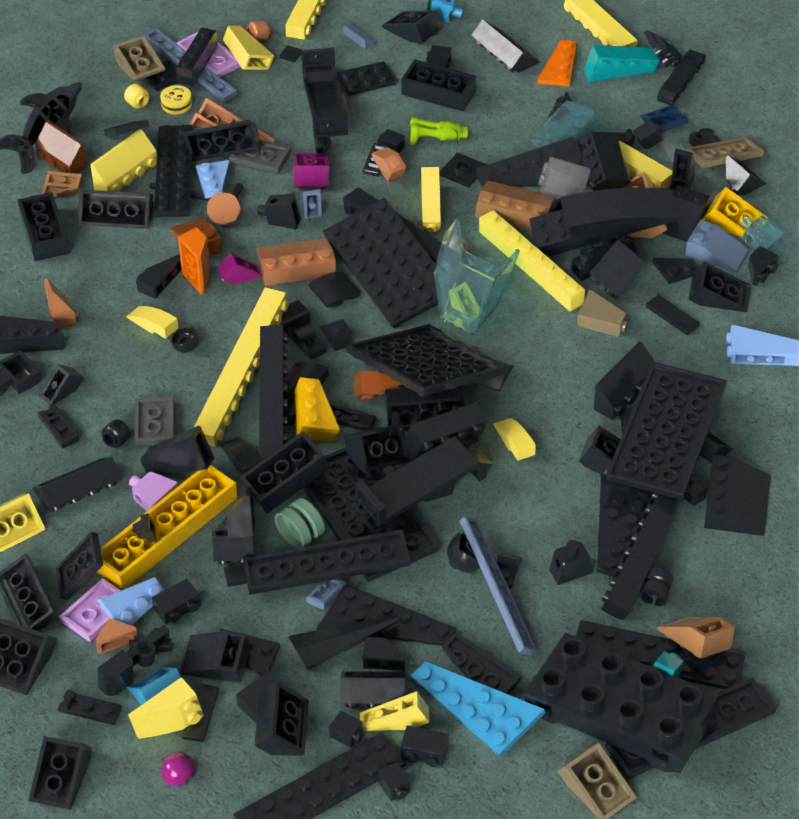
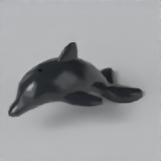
[0,82,82,174]

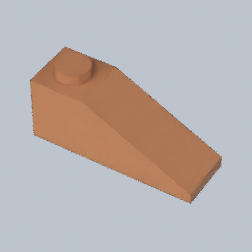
[44,279,78,328]

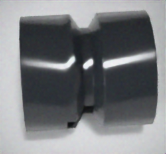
[640,567,674,607]

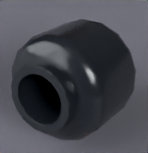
[102,419,131,448]

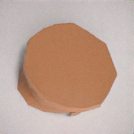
[207,193,241,226]

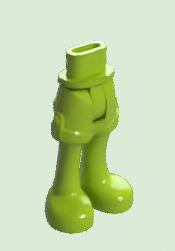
[410,117,468,145]

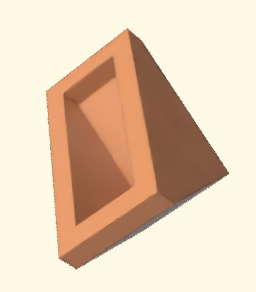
[95,618,138,654]

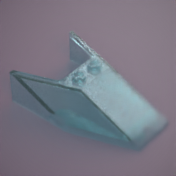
[434,219,520,336]

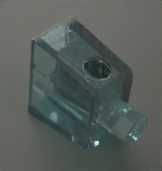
[740,216,786,252]

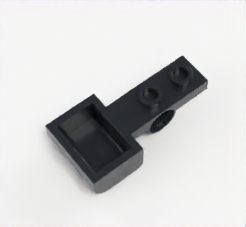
[280,300,327,360]
[0,350,42,396]
[98,625,170,696]

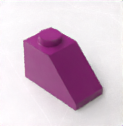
[218,252,262,284]

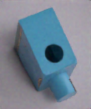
[426,0,463,23]

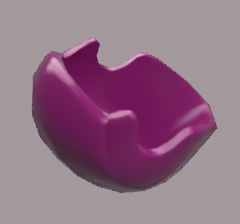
[161,752,195,786]

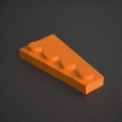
[537,40,577,87]

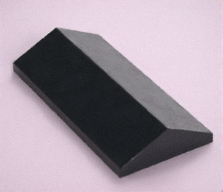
[0,553,56,631]

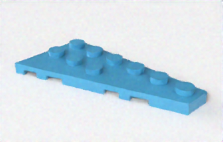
[410,661,545,756]

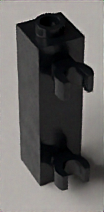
[571,232,637,281]

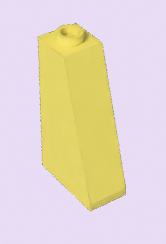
[223,26,274,70]
[421,167,441,232]

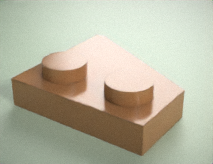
[41,171,83,198]

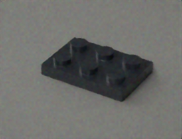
[337,61,396,96]
[56,531,103,600]

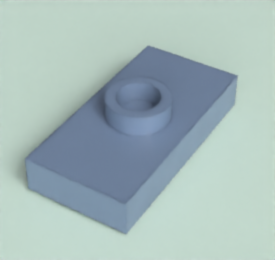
[306,579,346,610]

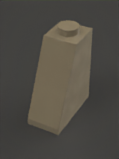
[577,290,628,337]

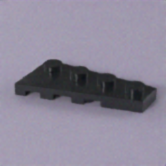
[442,632,521,695]

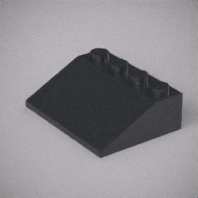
[704,454,770,536]
[0,619,57,695]

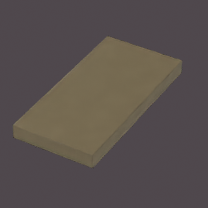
[686,137,764,168]

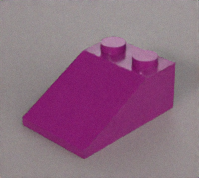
[293,153,329,189]

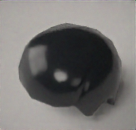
[170,327,199,353]

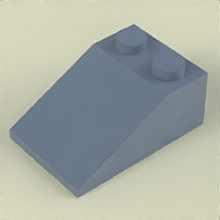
[685,219,749,272]

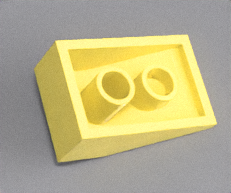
[128,677,204,739]

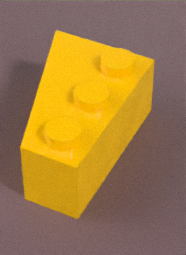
[295,377,340,441]

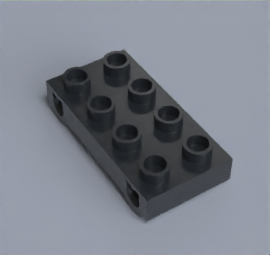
[524,633,719,773]

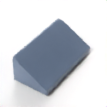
[343,25,377,48]

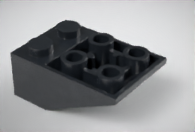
[180,631,251,682]

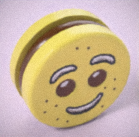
[160,85,192,114]

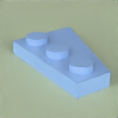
[196,160,230,198]
[97,577,165,625]

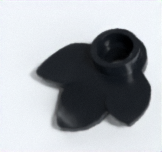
[689,128,721,147]

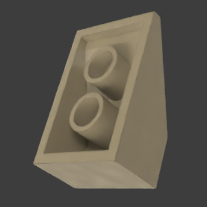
[114,35,165,81]
[557,742,637,819]

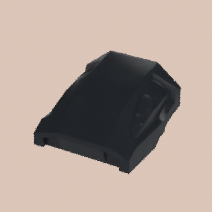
[644,30,682,67]

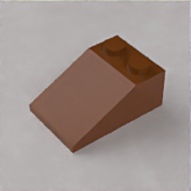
[170,218,222,257]
[354,371,402,401]

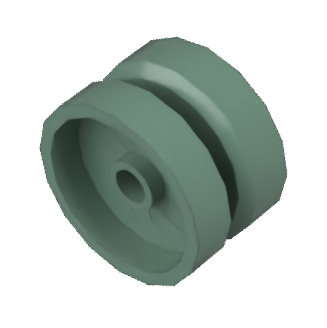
[275,498,325,549]

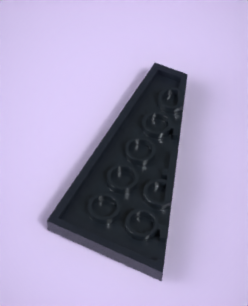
[475,136,590,186]

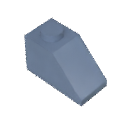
[301,189,322,219]

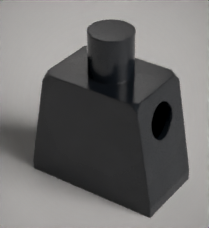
[257,193,301,230]
[549,540,593,585]

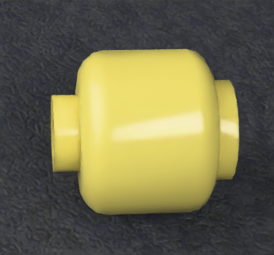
[124,84,149,109]

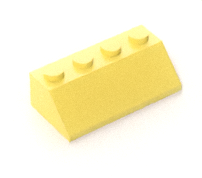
[91,129,157,192]
[0,494,46,552]

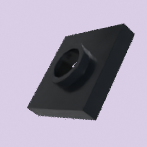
[439,152,487,188]

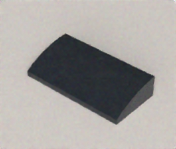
[284,362,329,426]

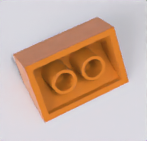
[178,227,211,295]

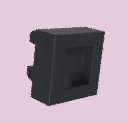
[133,513,156,543]

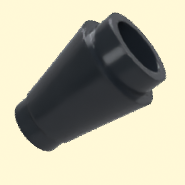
[314,137,331,155]

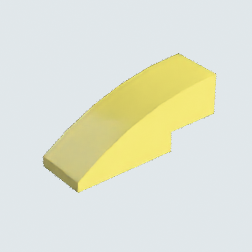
[126,306,178,339]
[493,418,536,461]

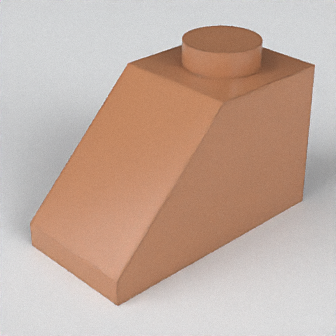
[371,147,406,182]

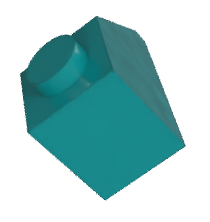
[653,652,684,678]

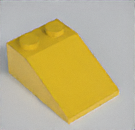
[702,187,768,238]

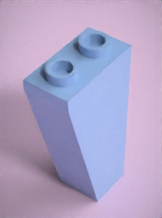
[726,325,799,366]

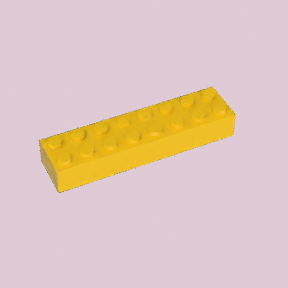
[97,465,237,590]

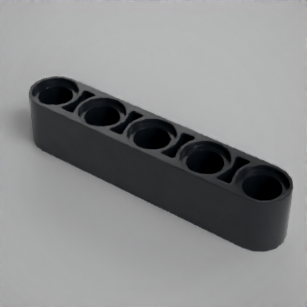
[657,49,706,106]

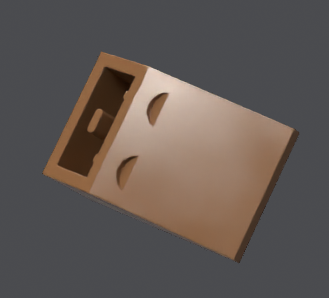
[657,617,735,658]

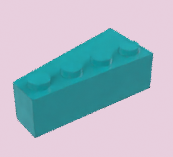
[584,45,659,82]

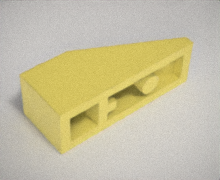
[360,691,429,731]

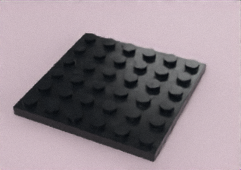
[346,324,507,397]

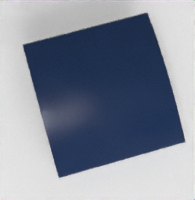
[640,106,688,132]

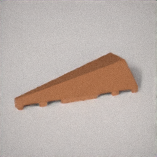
[189,98,276,143]

